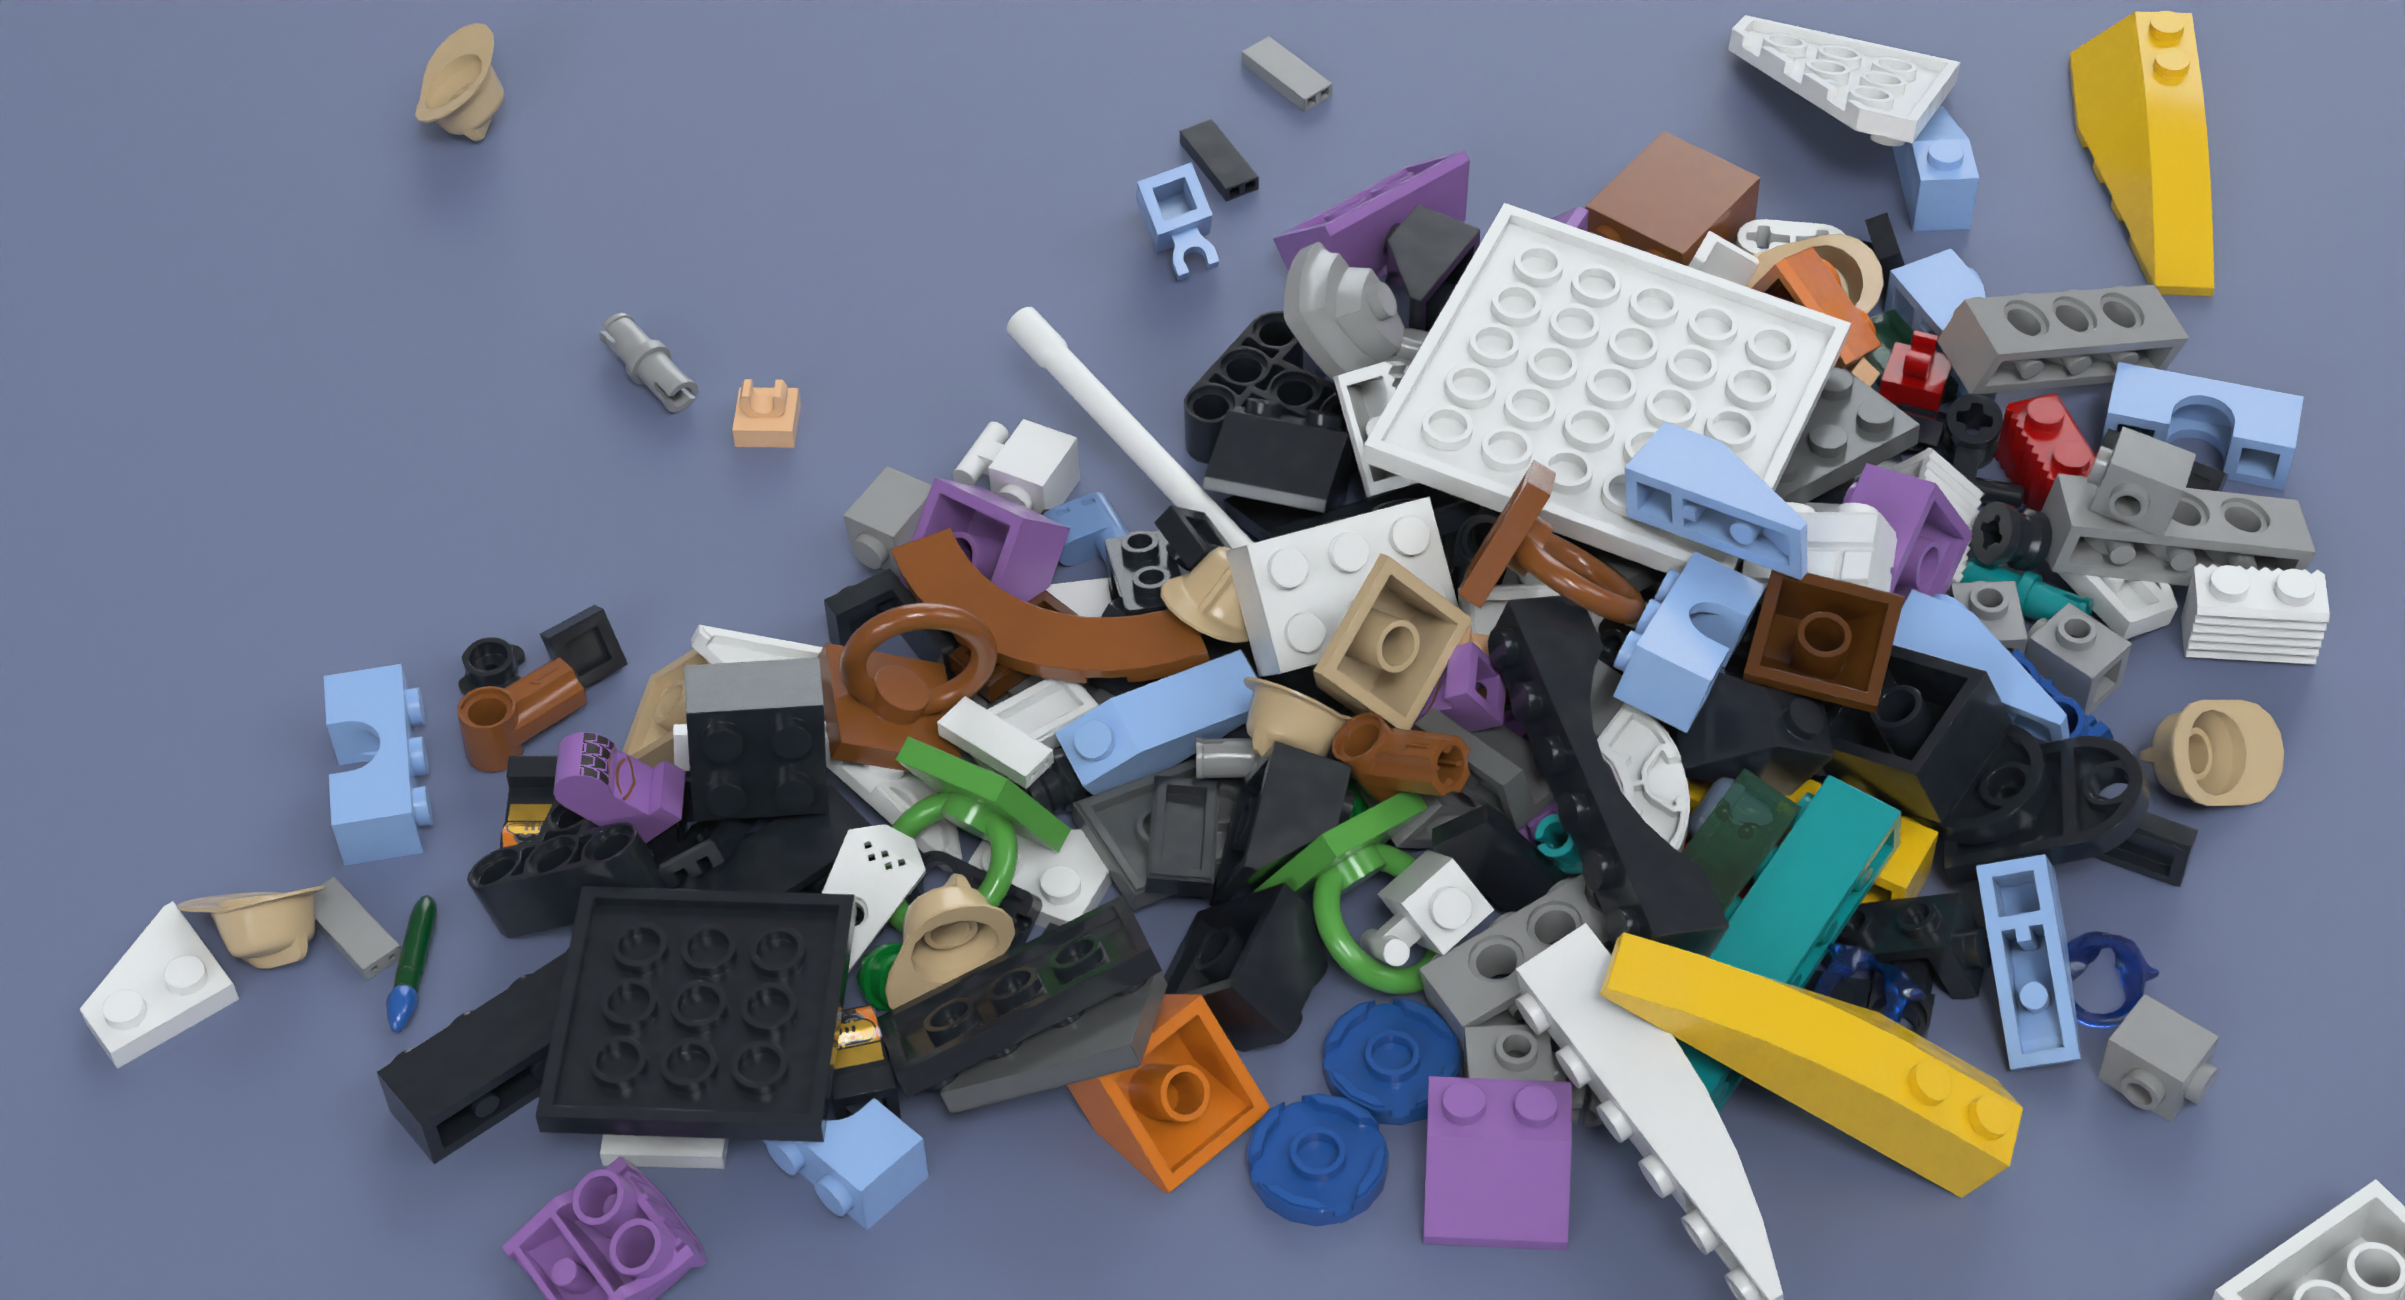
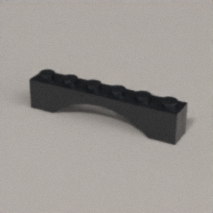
[1487,595,1730,958]

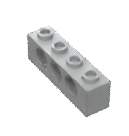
[1937,285,2189,394]
[2041,474,2316,586]
[1419,873,1614,1051]

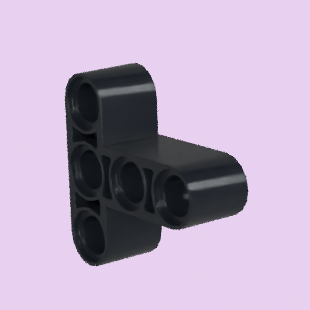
[1184,311,1359,473]
[467,798,666,937]

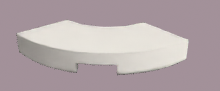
[1597,703,1690,853]

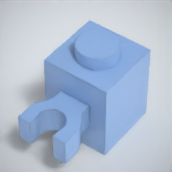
[1136,162,1220,281]

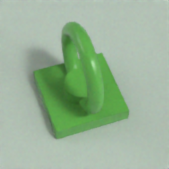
[882,737,1071,934]
[1254,791,1437,995]

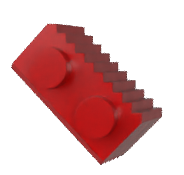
[1995,393,2096,511]

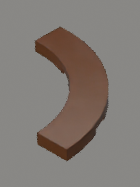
[891,528,1210,683]

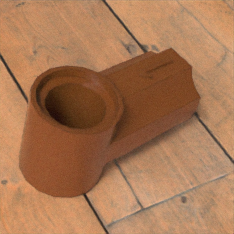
[457,657,587,773]
[1332,712,1470,801]

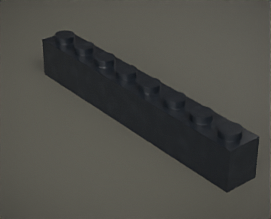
[377,784,875,1164]

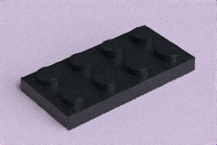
[878,894,1162,1098]

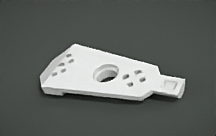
[822,824,926,974]

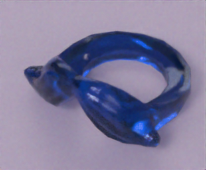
[2067,931,2160,1028]
[1814,943,1926,1024]

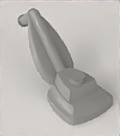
[1283,241,1429,381]

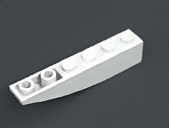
[1515,923,1784,1300]

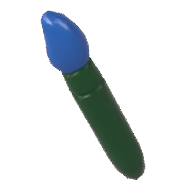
[386,895,437,1032]

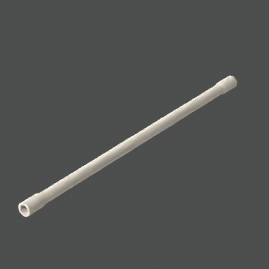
[1007,307,1575,878]

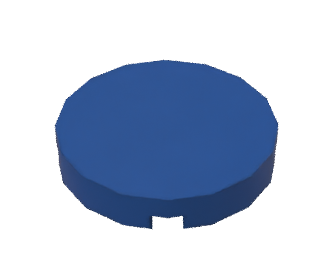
[1323,998,1461,1126]
[1247,1093,1389,1226]

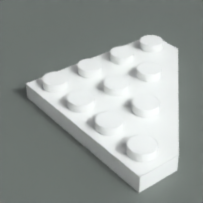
[1728,15,1961,146]

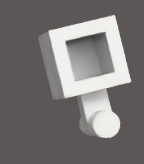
[953,419,1080,514]
[1360,850,1494,966]

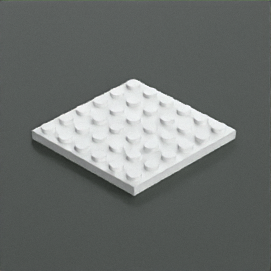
[1362,203,1851,573]

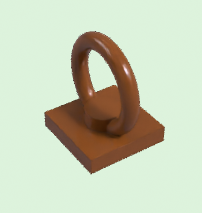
[1458,460,1646,624]
[817,603,998,772]

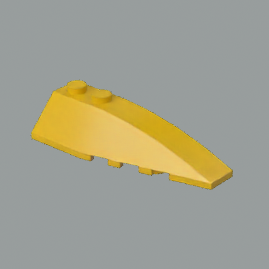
[2068,11,2214,297]
[1599,932,2023,1198]

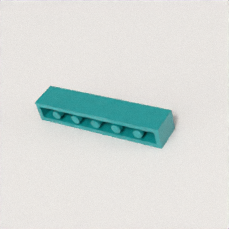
[1674,775,1901,1114]

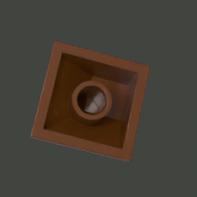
[1742,570,1905,714]

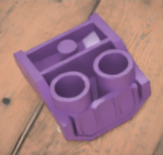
[501,1156,708,1300]

